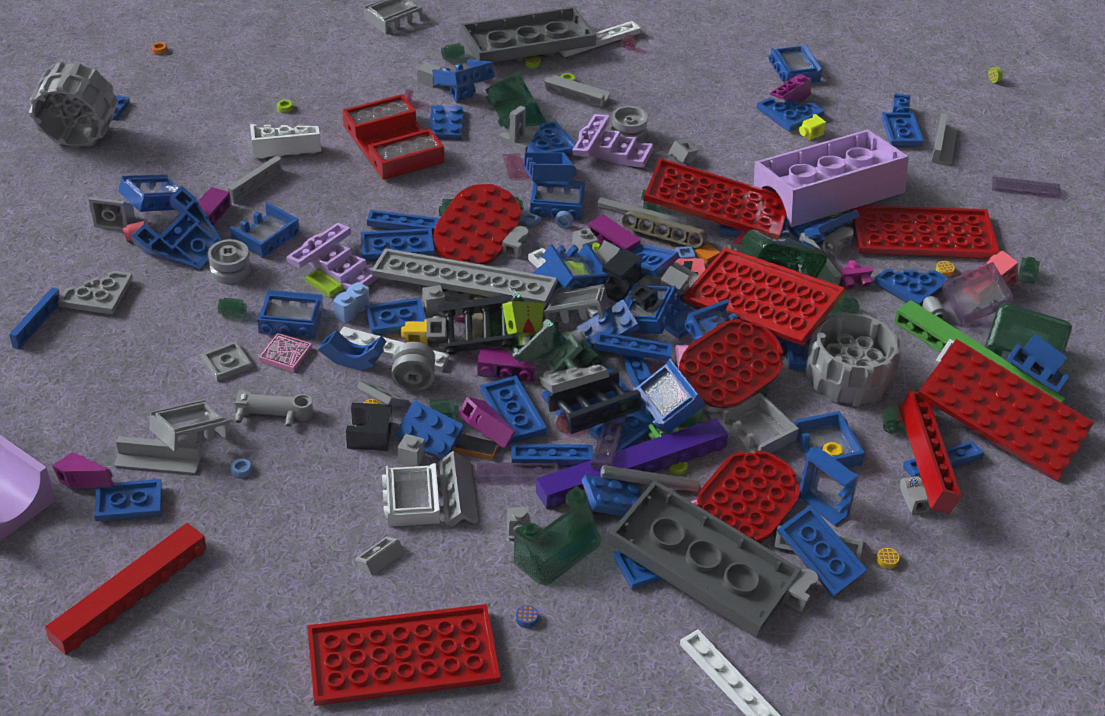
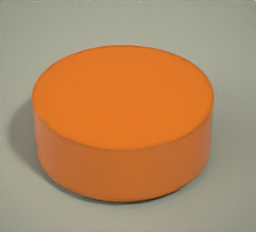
[151,42,168,55]

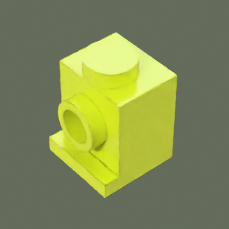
[799,114,826,140]

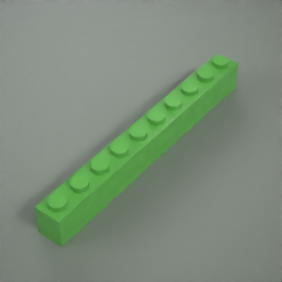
[894,300,1066,404]

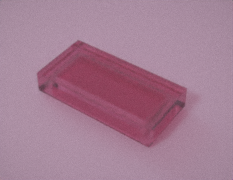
[503,153,525,179]

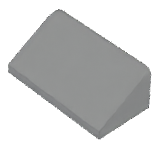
[355,536,404,575]

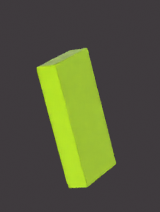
[305,269,343,298]

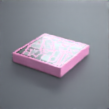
[259,333,312,372]

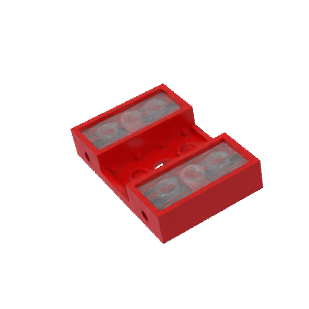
[342,94,444,180]

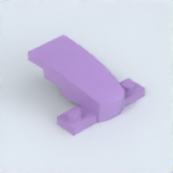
[572,114,654,167]
[286,223,380,291]

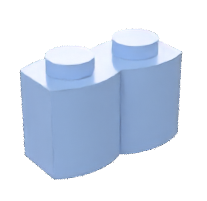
[334,282,370,323]

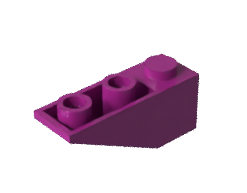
[770,74,811,101]
[477,346,536,382]
[458,397,516,448]
[52,452,115,488]

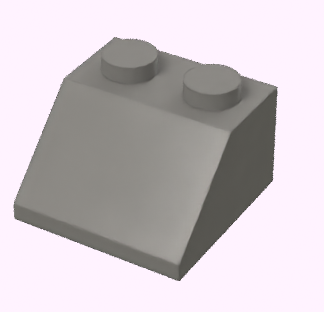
[89,197,135,230]

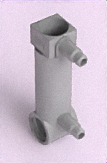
[235,391,314,427]

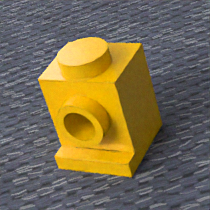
[401,319,429,346]

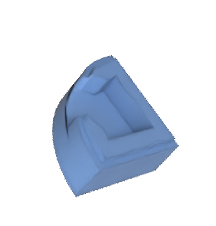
[519,212,541,227]

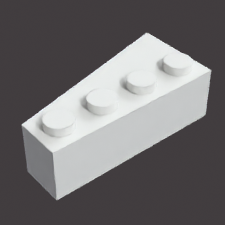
[250,124,321,158]

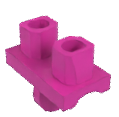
[840,260,873,290]

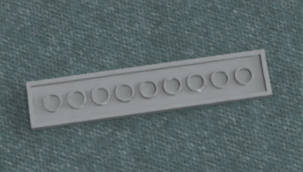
[371,248,557,307]

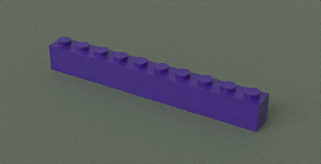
[535,418,728,509]

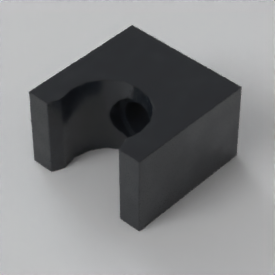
[602,248,642,302]
[346,402,393,451]

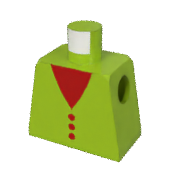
[503,301,544,346]

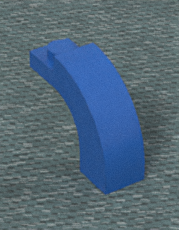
[318,330,387,370]

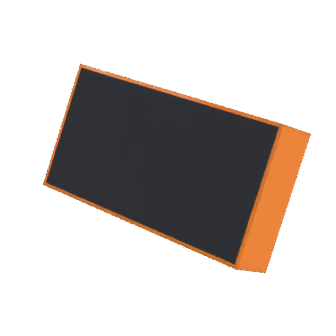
[454,434,499,461]

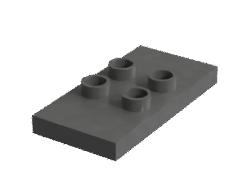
[460,6,596,62]
[607,480,801,637]

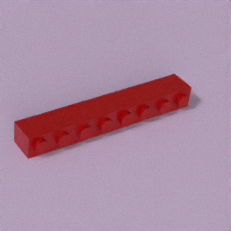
[899,390,962,515]
[45,523,207,655]

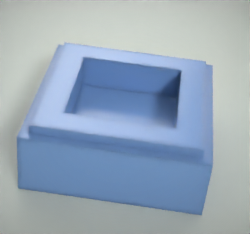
[675,246,696,259]

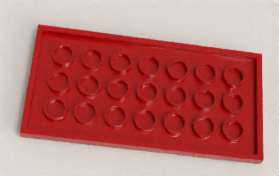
[643,158,786,241]
[850,205,1000,258]
[682,247,846,346]
[917,339,1095,481]
[307,604,500,706]

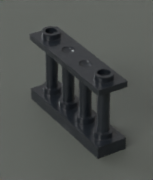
[438,294,518,355]
[548,370,641,434]

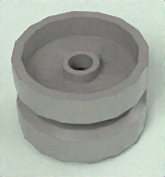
[611,106,648,143]
[208,239,251,284]
[392,342,435,391]

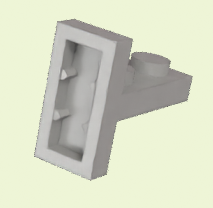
[499,105,533,152]

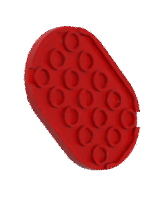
[434,184,521,265]
[679,319,783,408]
[696,450,800,543]

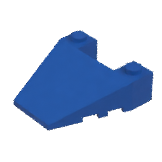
[132,186,222,270]

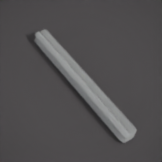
[598,197,680,223]
[601,465,700,492]

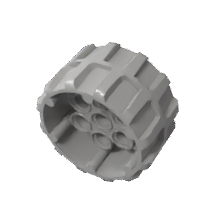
[29,62,118,148]
[805,312,902,407]

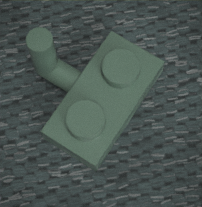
[545,334,583,372]

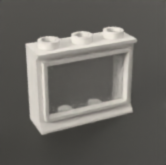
[382,463,440,527]

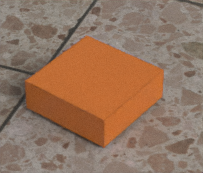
[695,243,720,264]

